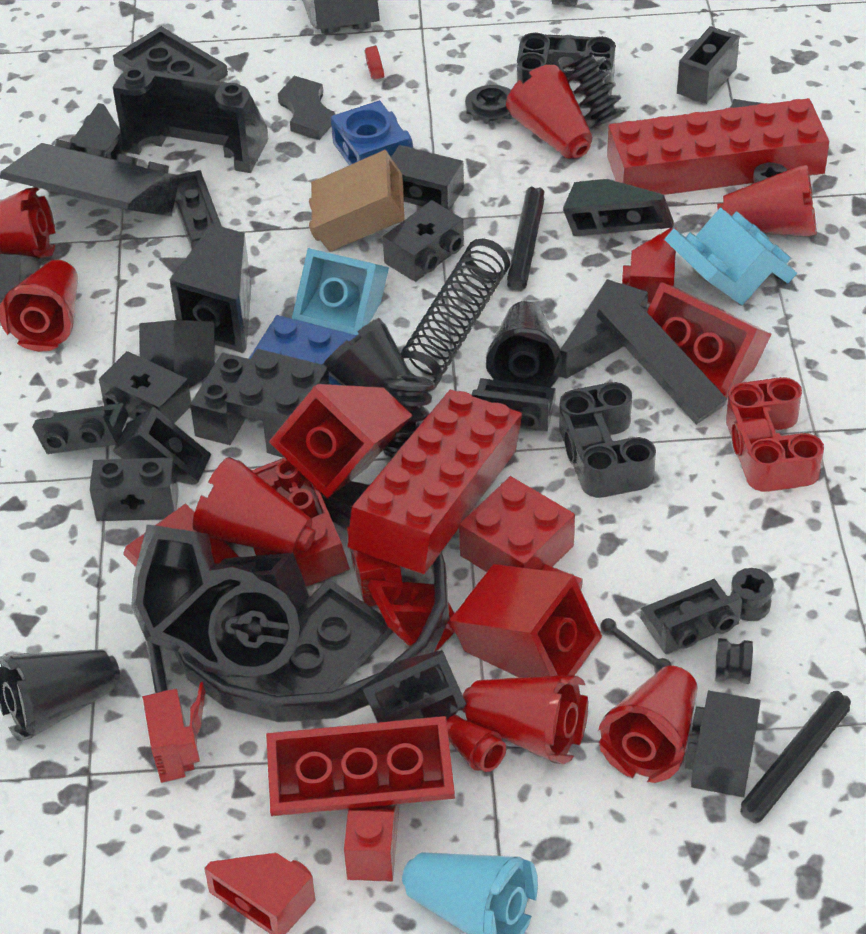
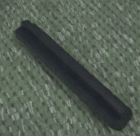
[507,186,545,291]
[740,691,851,823]

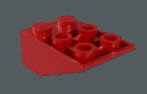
[252,457,350,587]

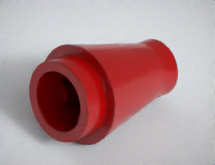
[446,715,506,772]

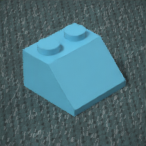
[292,248,389,335]

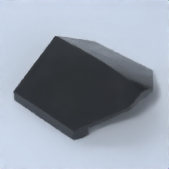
[139,320,216,389]
[362,650,466,723]

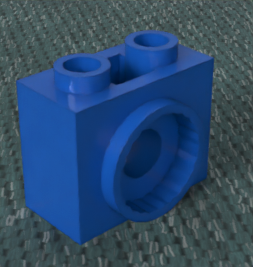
[331,100,413,165]

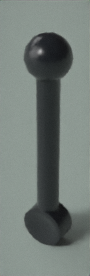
[600,618,672,674]

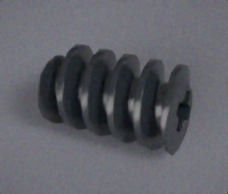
[562,53,627,130]
[382,375,435,458]

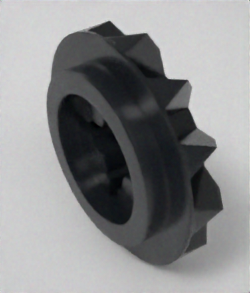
[465,85,512,124]

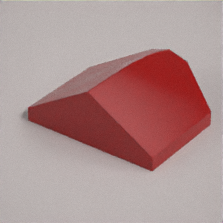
[367,580,455,652]

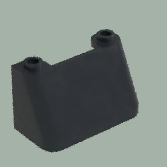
[112,67,268,173]

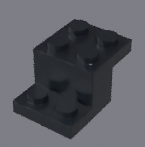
[225,349,330,458]

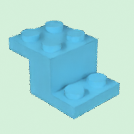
[664,207,797,305]

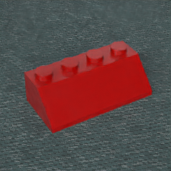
[266,716,455,816]

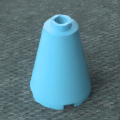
[402,852,538,934]

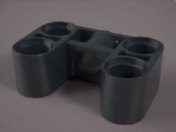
[517,32,616,97]
[559,382,656,498]

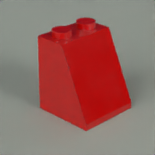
[269,384,413,498]
[449,564,602,678]

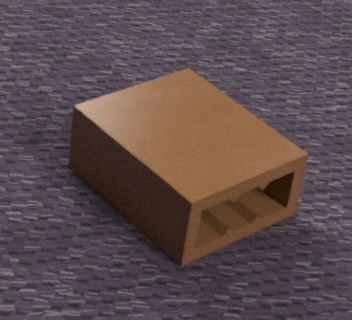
[309,150,405,252]

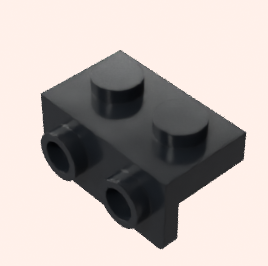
[471,378,556,432]
[32,403,129,455]
[640,578,742,654]

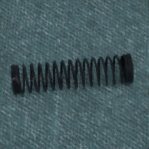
[401,238,510,392]

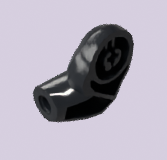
[131,524,300,677]

